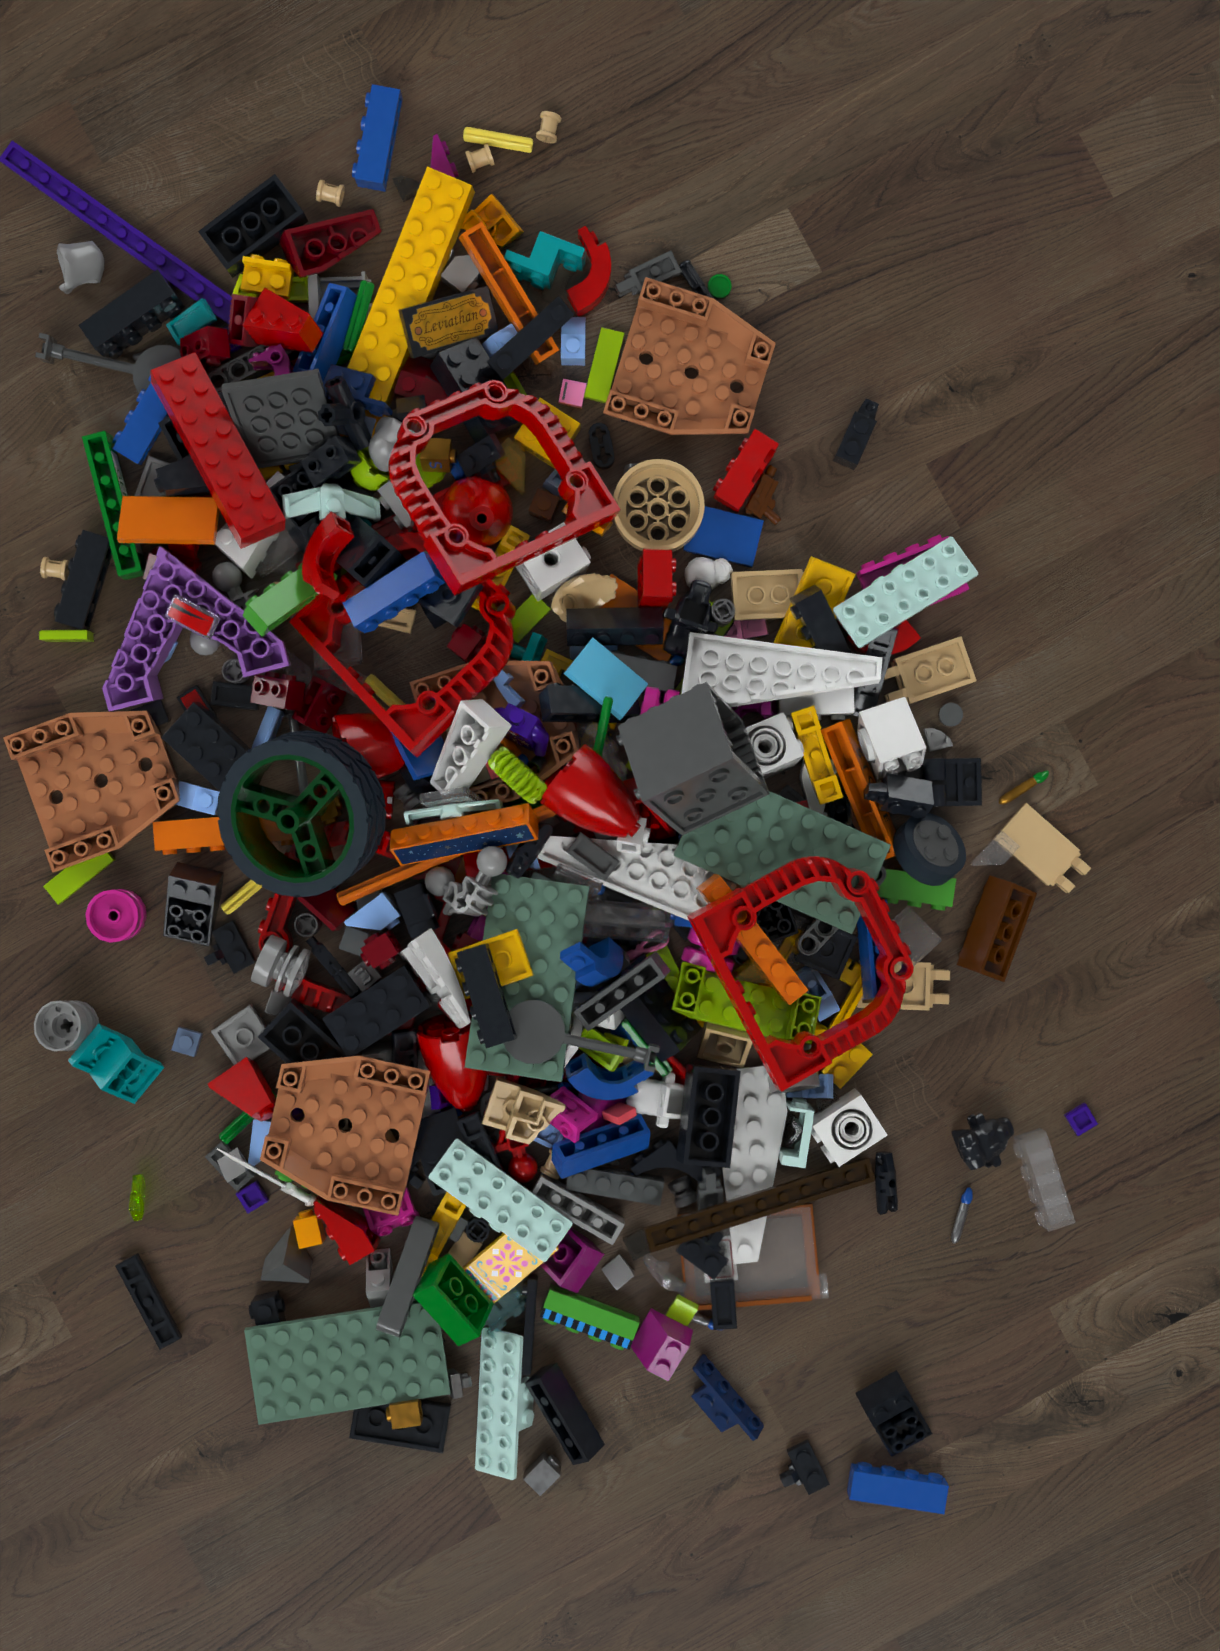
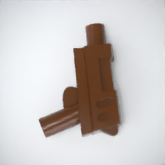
[745,465,781,525]

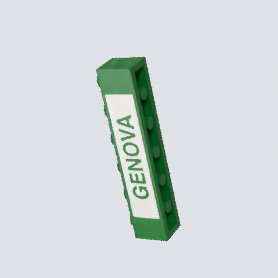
[82,431,146,580]

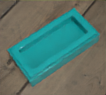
[166,298,217,346]

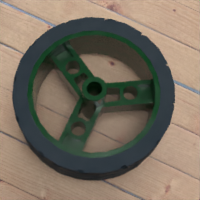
[217,731,386,897]

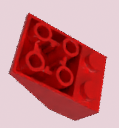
[313,1196,381,1265]

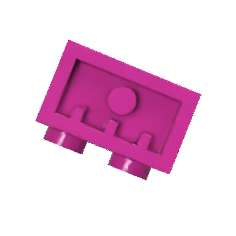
[550,1086,598,1143]
[363,1187,420,1236]

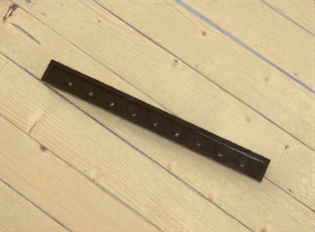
[643,1157,875,1253]

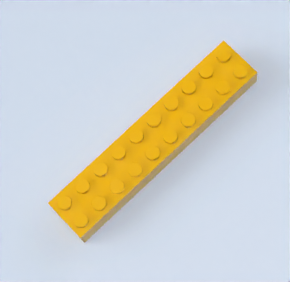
[348,167,475,416]

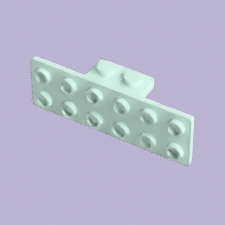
[833,537,978,648]
[429,1139,572,1262]
[475,1327,534,1480]

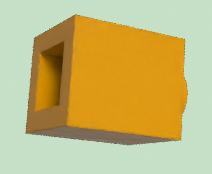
[293,1209,326,1249]

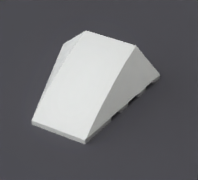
[399,928,471,1029]

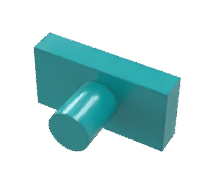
[509,632,548,661]

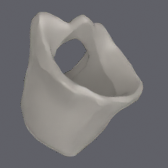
[57,241,104,294]
[369,416,418,472]

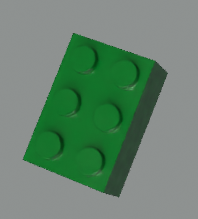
[412,1254,494,1346]

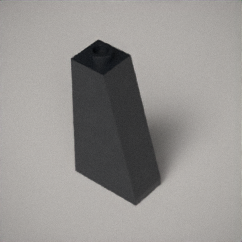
[154,456,211,497]

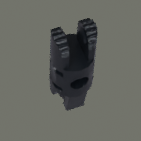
[505,822,553,879]
[874,1151,898,1215]

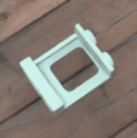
[778,1098,814,1168]

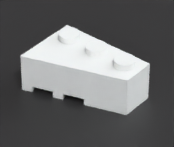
[777,687,854,721]

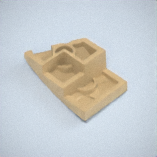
[482,1077,566,1144]

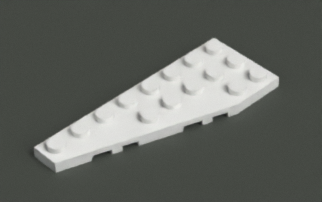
[681,632,883,707]
[537,836,737,920]
[722,1066,788,1264]

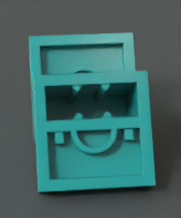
[504,231,586,290]
[68,1023,164,1104]

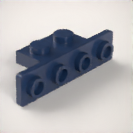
[323,364,393,417]
[691,1354,764,1441]

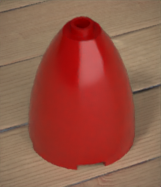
[441,475,513,547]
[332,713,405,779]
[540,744,641,838]
[417,1013,488,1112]

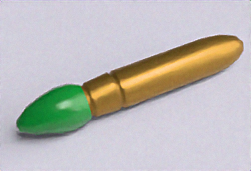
[999,770,1049,805]

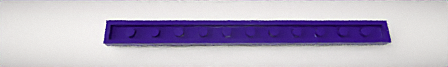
[0,141,232,325]

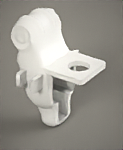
[626,1072,684,1128]

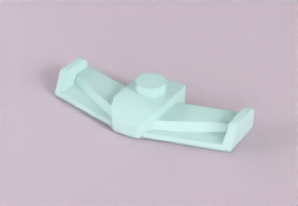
[282,483,381,522]
[404,799,504,826]

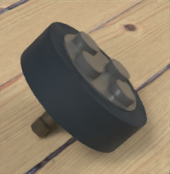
[893,813,966,886]

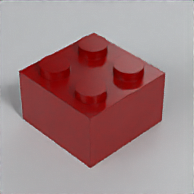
[637,549,677,610]

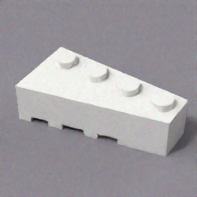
[215,471,284,579]
[430,699,512,796]

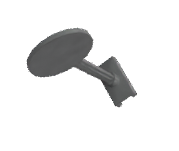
[35,333,181,394]
[504,1000,660,1072]

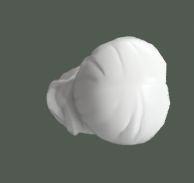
[684,557,733,590]

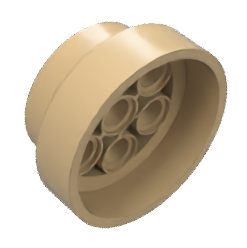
[613,459,705,552]

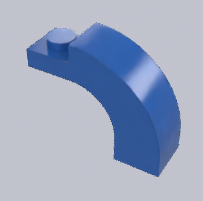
[560,937,623,987]
[565,1053,654,1100]

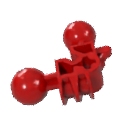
[494,1129,538,1183]

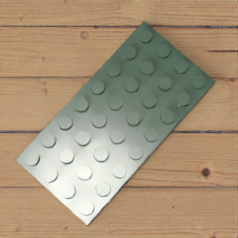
[673,791,891,934]
[464,874,590,1082]
[244,1301,451,1425]

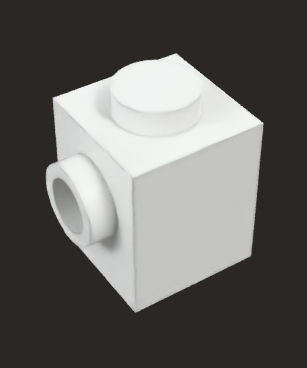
[617,816,650,855]

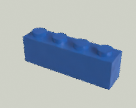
[352,84,403,192]
[292,283,357,382]
[112,365,169,465]
[343,551,445,633]
[857,900,889,1000]
[552,1114,651,1179]
[847,1462,949,1514]

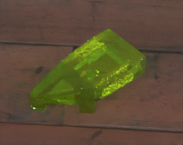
[128,1174,146,1221]

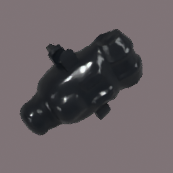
[663,580,718,659]
[951,1113,1014,1170]

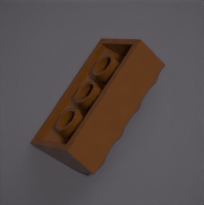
[956,875,1037,982]

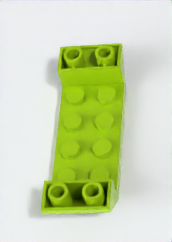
[672,962,822,1045]

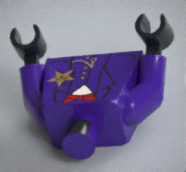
[494,703,549,773]

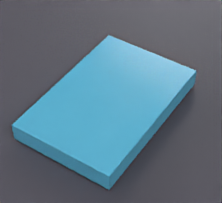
[564,637,648,720]

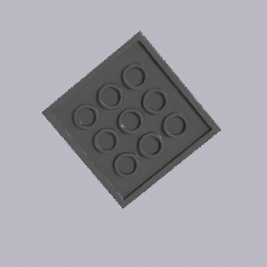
[221,369,340,469]

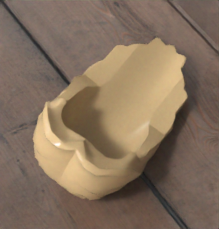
[551,573,618,623]

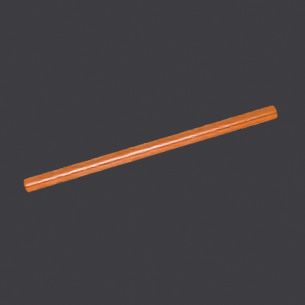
[336,805,557,905]

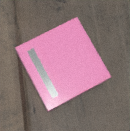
[558,379,587,409]

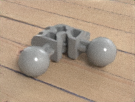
[190,561,259,656]
[425,846,507,917]

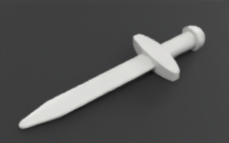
[217,1148,316,1207]

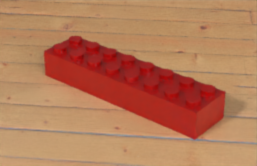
[150,352,286,549]

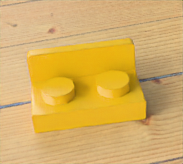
[241,254,294,299]
[820,1043,873,1089]

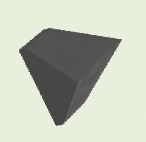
[261,1226,313,1283]

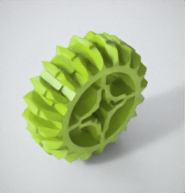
[488,746,547,804]

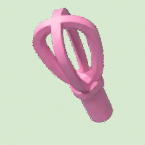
[626,930,669,961]

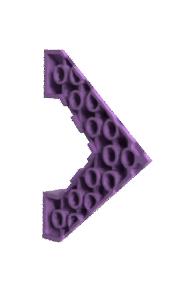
[102,547,290,712]

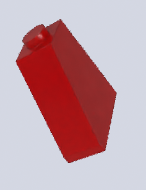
[208,1057,276,1122]

